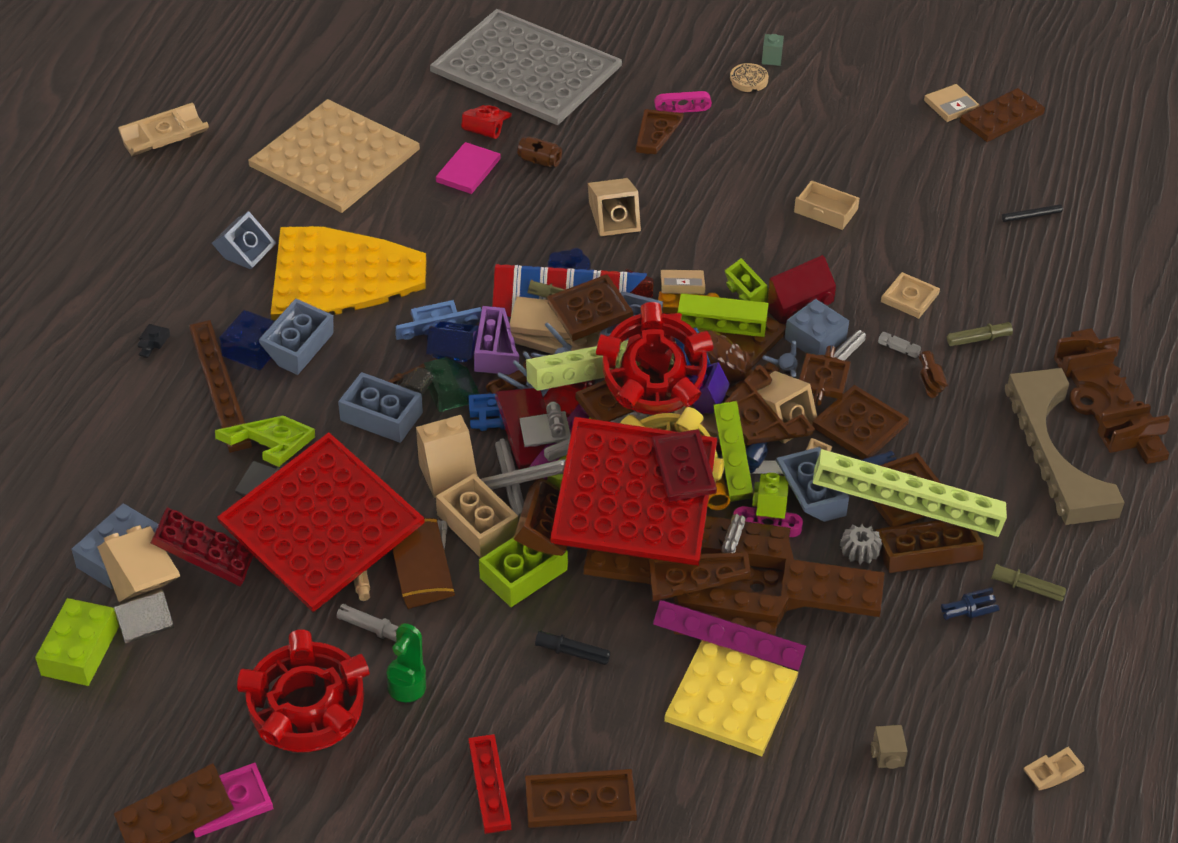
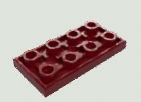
[495,388,547,470]
[150,507,253,587]

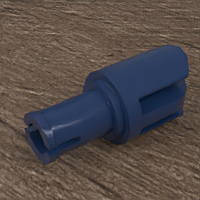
[745,442,768,473]
[941,587,1000,620]

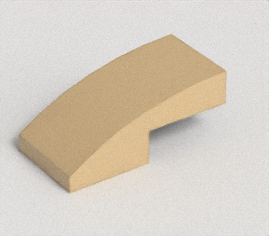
[1024,746,1084,790]

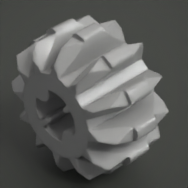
[840,524,882,564]

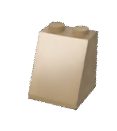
[588,178,641,236]
[757,371,817,443]
[416,415,477,498]
[98,525,180,602]

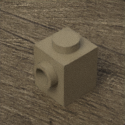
[870,725,908,769]

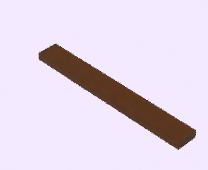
[189,320,252,453]

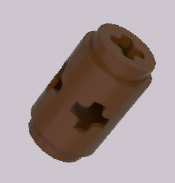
[517,136,562,168]

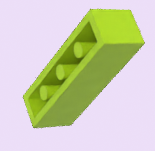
[678,293,768,337]
[714,401,753,502]

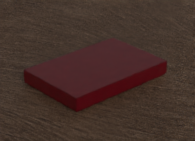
[651,429,717,502]

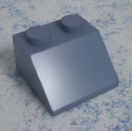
[212,211,276,269]

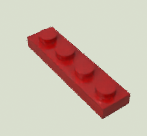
[468,734,511,834]

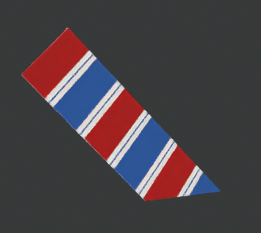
[492,264,647,317]

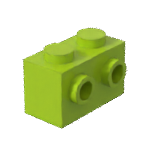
[724,258,769,303]
[752,473,789,519]

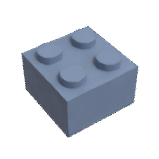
[785,299,849,355]

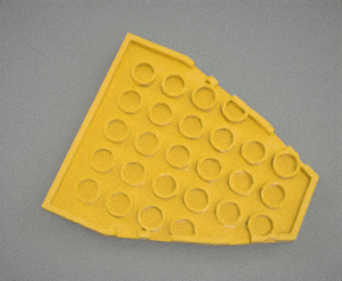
[271,226,427,320]

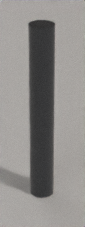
[1002,204,1063,222]

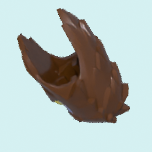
[698,329,753,384]

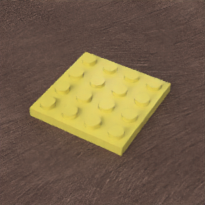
[665,640,798,756]

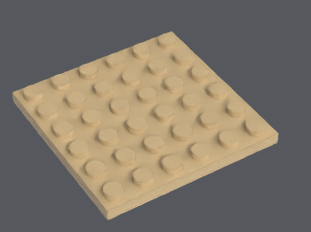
[249,99,420,213]

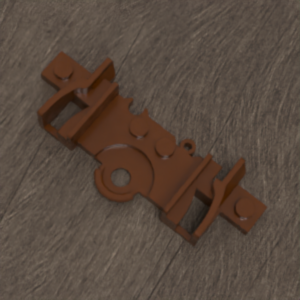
[1054,328,1170,464]

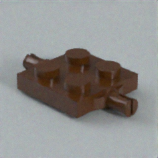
[799,346,851,406]

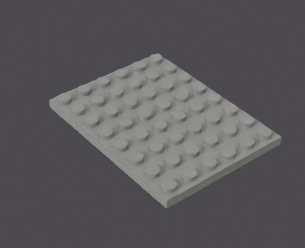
[430,9,622,125]

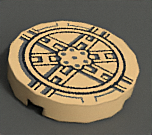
[730,63,769,92]

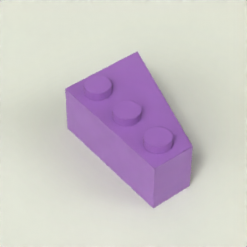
[474,306,519,375]

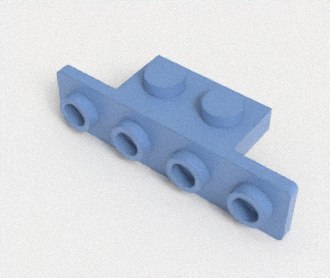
[395,300,482,340]

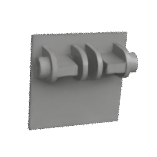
[519,402,571,447]

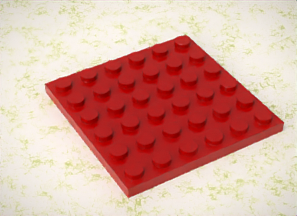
[550,417,717,566]
[217,432,425,612]

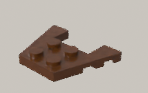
[724,365,815,445]

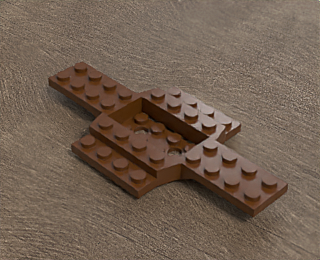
[584,516,885,636]

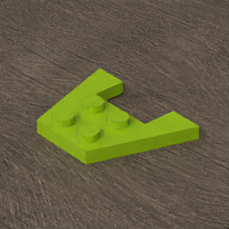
[215,416,315,467]

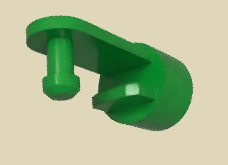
[387,623,426,702]

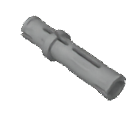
[337,604,399,642]

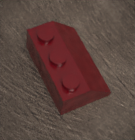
[767,255,836,324]

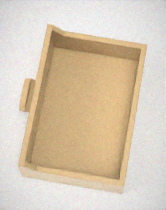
[794,180,860,230]

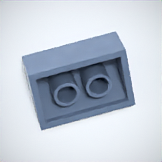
[259,298,333,375]
[776,447,849,522]

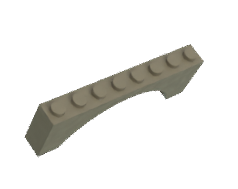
[1005,368,1125,525]

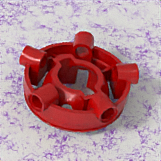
[596,302,713,415]
[237,630,370,752]

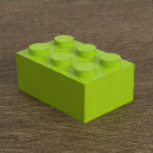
[479,537,568,607]
[35,598,119,686]

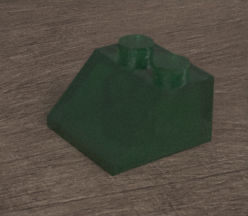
[424,357,480,412]

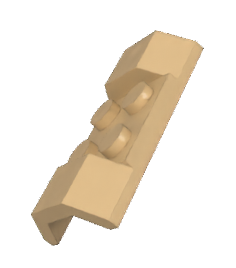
[118,103,209,156]

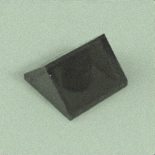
[112,589,174,644]

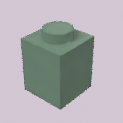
[762,34,784,66]

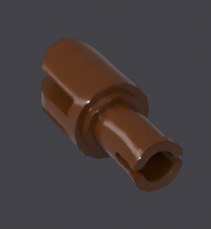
[919,351,948,398]

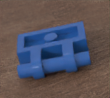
[469,394,505,431]

